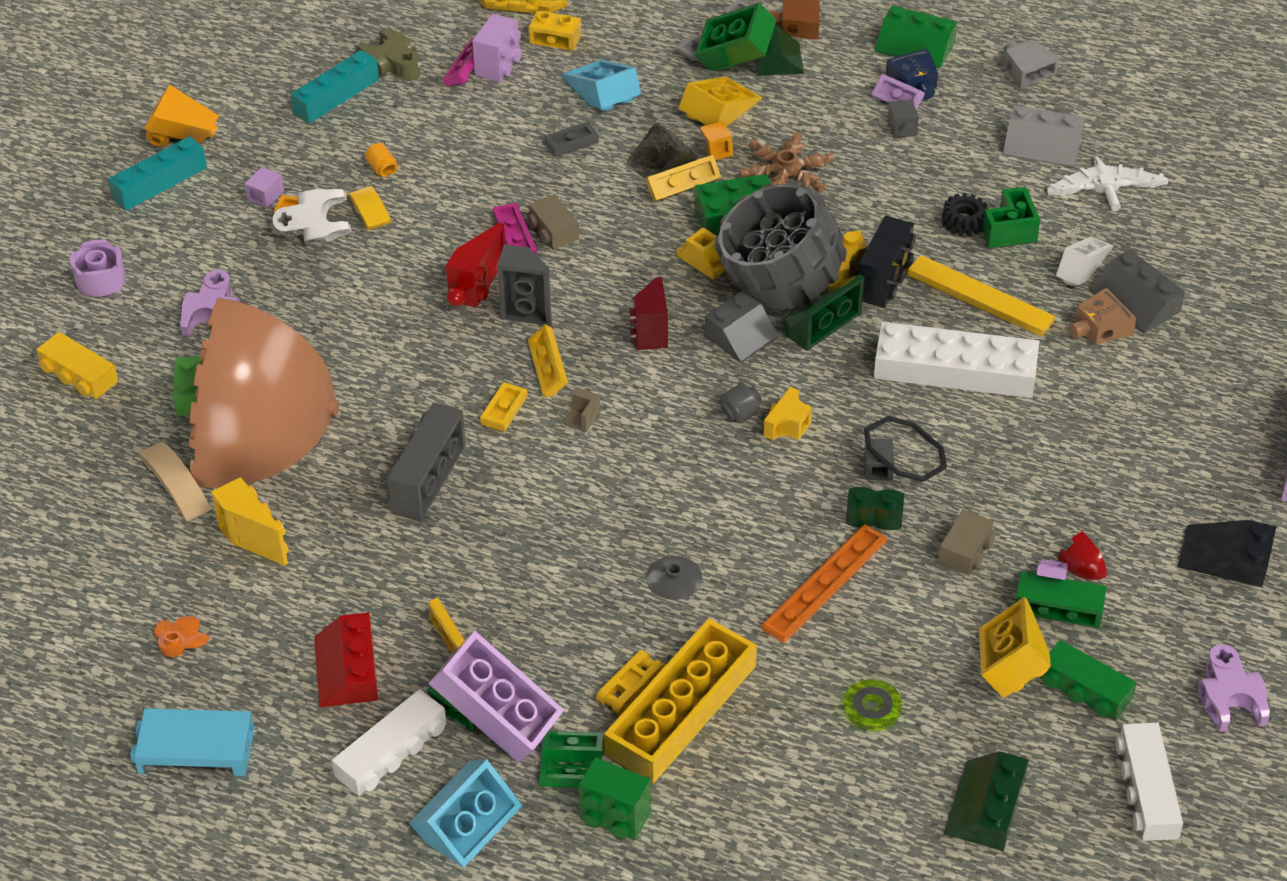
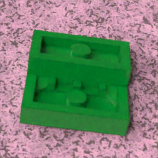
[539,731,604,788]

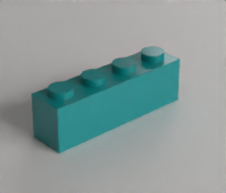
[290,50,379,124]
[108,136,207,211]

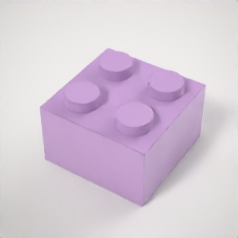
[473,14,522,82]

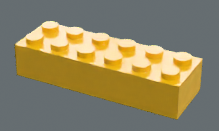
[604,618,757,784]

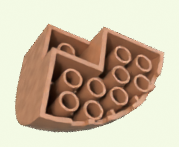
[189,297,339,488]

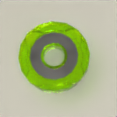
[843,679,903,732]

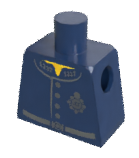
[886,49,938,99]

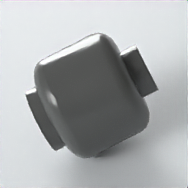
[720,383,762,423]

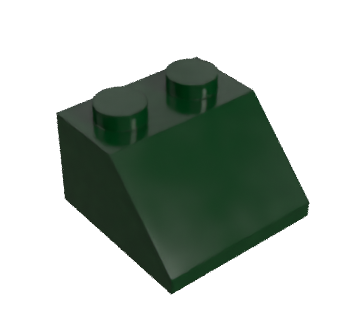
[755,26,804,76]

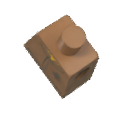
[1069,288,1136,345]

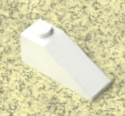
[1056,236,1114,286]

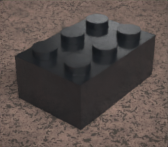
[858,215,916,308]

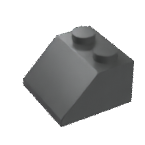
[705,290,778,363]

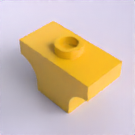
[677,227,725,280]
[764,387,812,440]

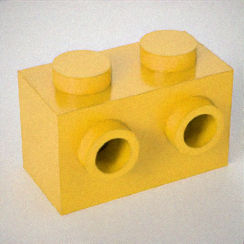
[529,11,581,51]

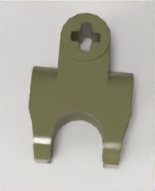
[355,29,421,81]

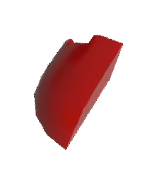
[1057,531,1107,580]

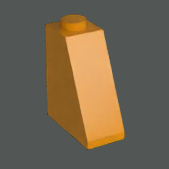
[143,84,219,143]

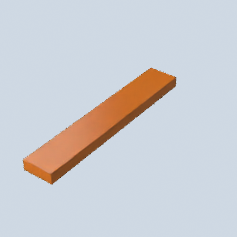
[761,524,887,644]

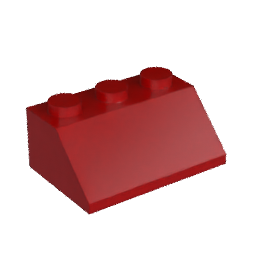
[314,612,378,708]

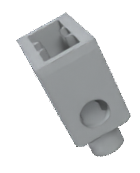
[1004,40,1059,88]

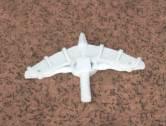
[1047,156,1168,211]

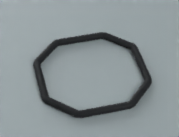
[864,416,947,481]

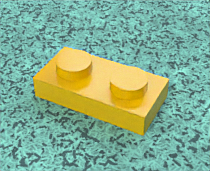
[480,382,528,432]

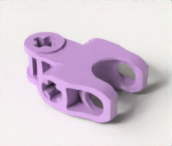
[180,270,240,337]
[1198,644,1270,732]

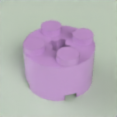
[70,240,126,297]

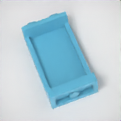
[131,709,255,776]

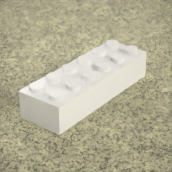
[874,322,1039,398]

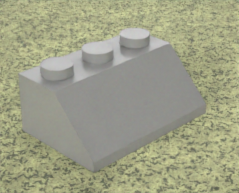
[1003,105,1085,168]

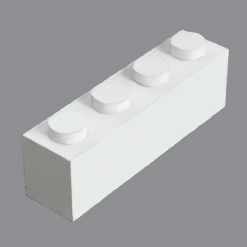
[331,689,446,796]
[1115,722,1183,841]

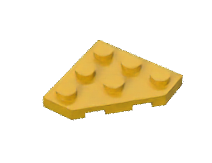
[477,0,567,13]

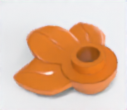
[154,616,210,657]

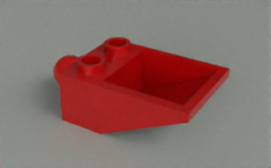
[446,222,506,308]

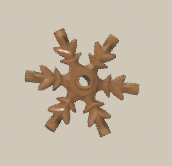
[739,132,834,193]

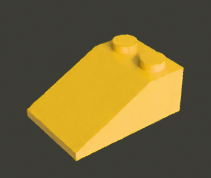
[678,76,762,127]
[979,597,1051,698]

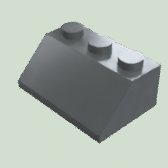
[497,244,552,326]
[1090,250,1185,333]

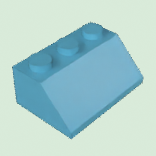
[409,759,523,868]

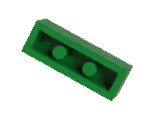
[1015,571,1107,628]
[1039,640,1137,721]

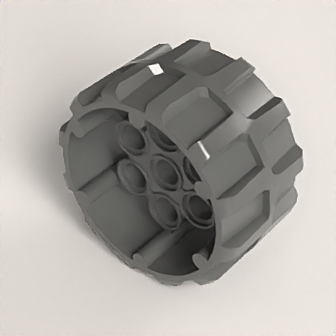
[715,181,847,311]

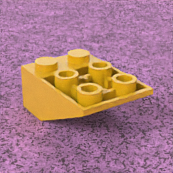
[211,477,289,566]

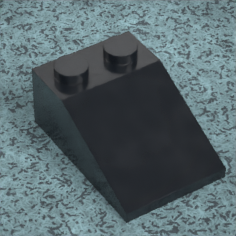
[1177,520,1277,588]

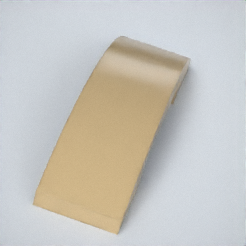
[138,442,211,522]

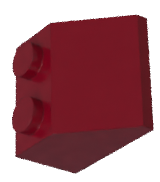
[629,277,668,350]

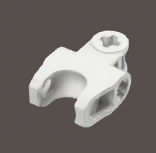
[272,189,352,245]

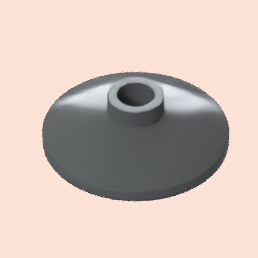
[646,556,702,600]

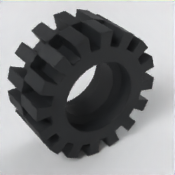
[941,193,989,237]

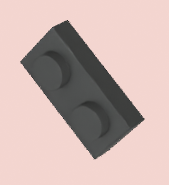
[545,121,599,157]

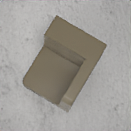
[563,387,601,432]

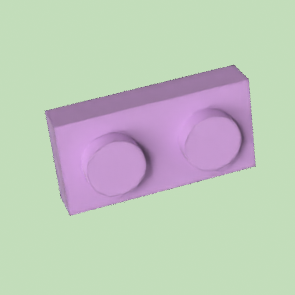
[871,74,925,110]

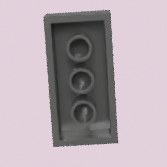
[385,402,466,522]

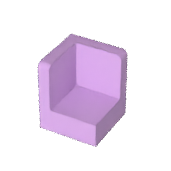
[245,167,284,208]

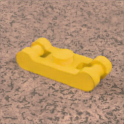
[596,650,666,716]

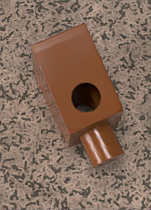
[769,0,820,40]

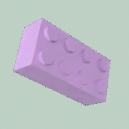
[428,631,564,763]

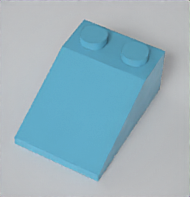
[562,60,641,111]

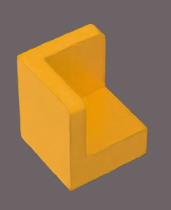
[700,121,733,161]

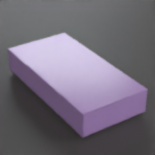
[1036,559,1068,580]

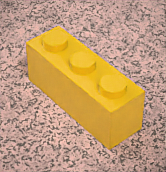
[36,332,118,399]

